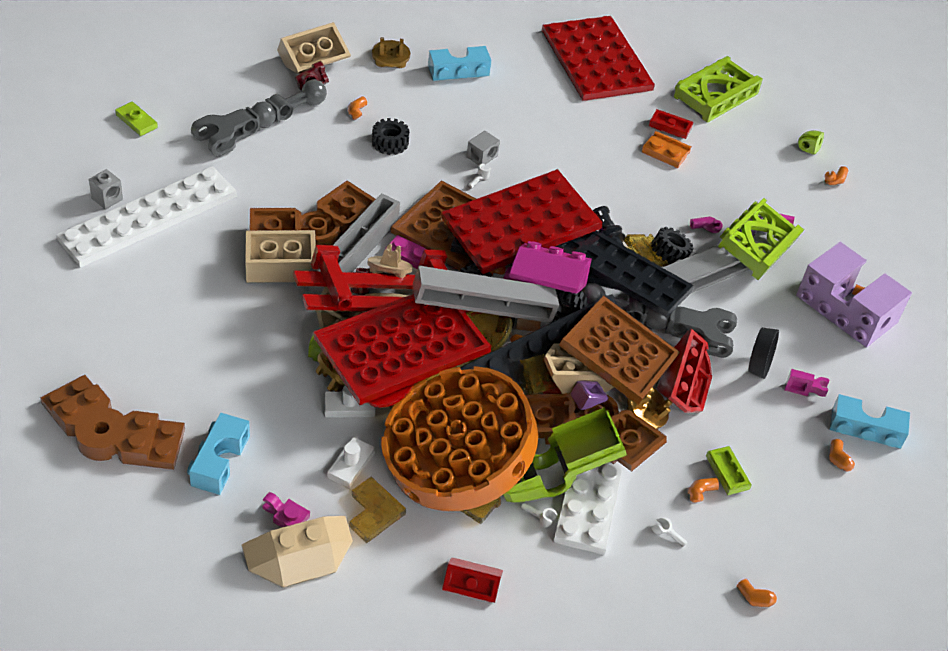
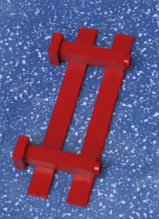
[293,245,482,314]

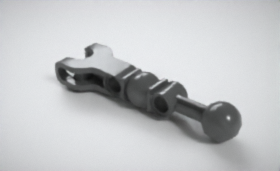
[191,79,327,156]
[578,283,737,358]

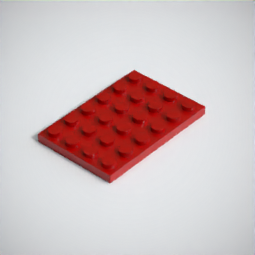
[542,16,655,101]
[441,169,602,274]
[314,294,491,406]

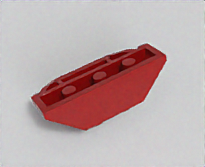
[656,329,712,413]

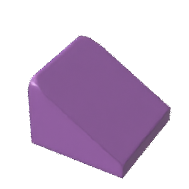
[571,381,608,410]

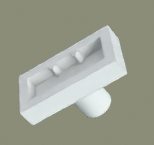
[325,385,375,417]
[327,437,375,489]

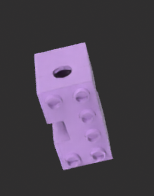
[796,242,912,348]

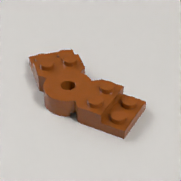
[250,180,376,246]
[40,375,185,470]
[525,393,667,472]

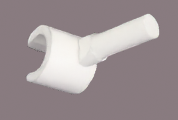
[468,164,491,189]
[521,503,557,528]
[651,517,687,547]

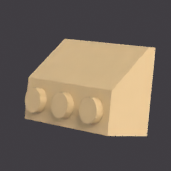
[277,22,351,74]
[246,230,315,283]

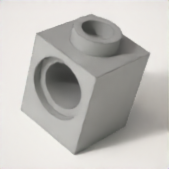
[466,130,500,165]
[89,169,123,210]

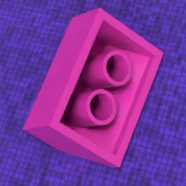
[509,241,591,294]

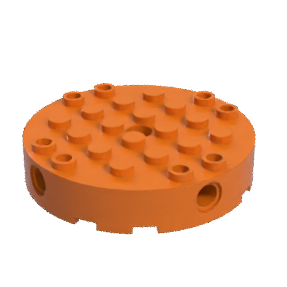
[381,366,538,511]

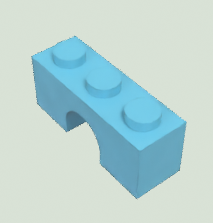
[428,46,492,81]
[830,394,910,449]
[187,413,250,495]

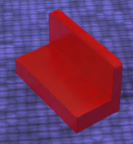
[442,558,503,603]

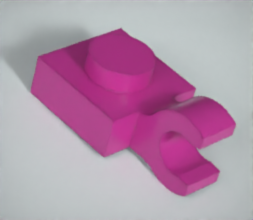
[785,369,830,397]
[262,492,310,528]

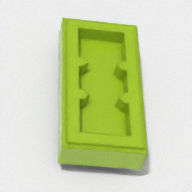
[115,101,158,136]
[706,446,752,496]

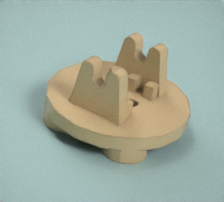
[367,244,413,278]

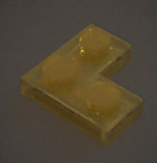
[349,476,406,543]

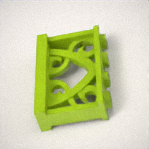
[674,56,763,123]
[718,198,805,280]

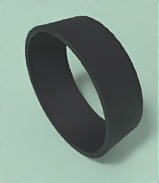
[748,327,779,379]

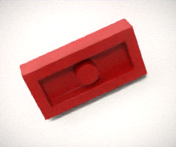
[649,109,694,139]

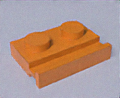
[642,131,692,168]

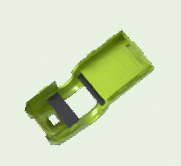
[503,408,627,503]

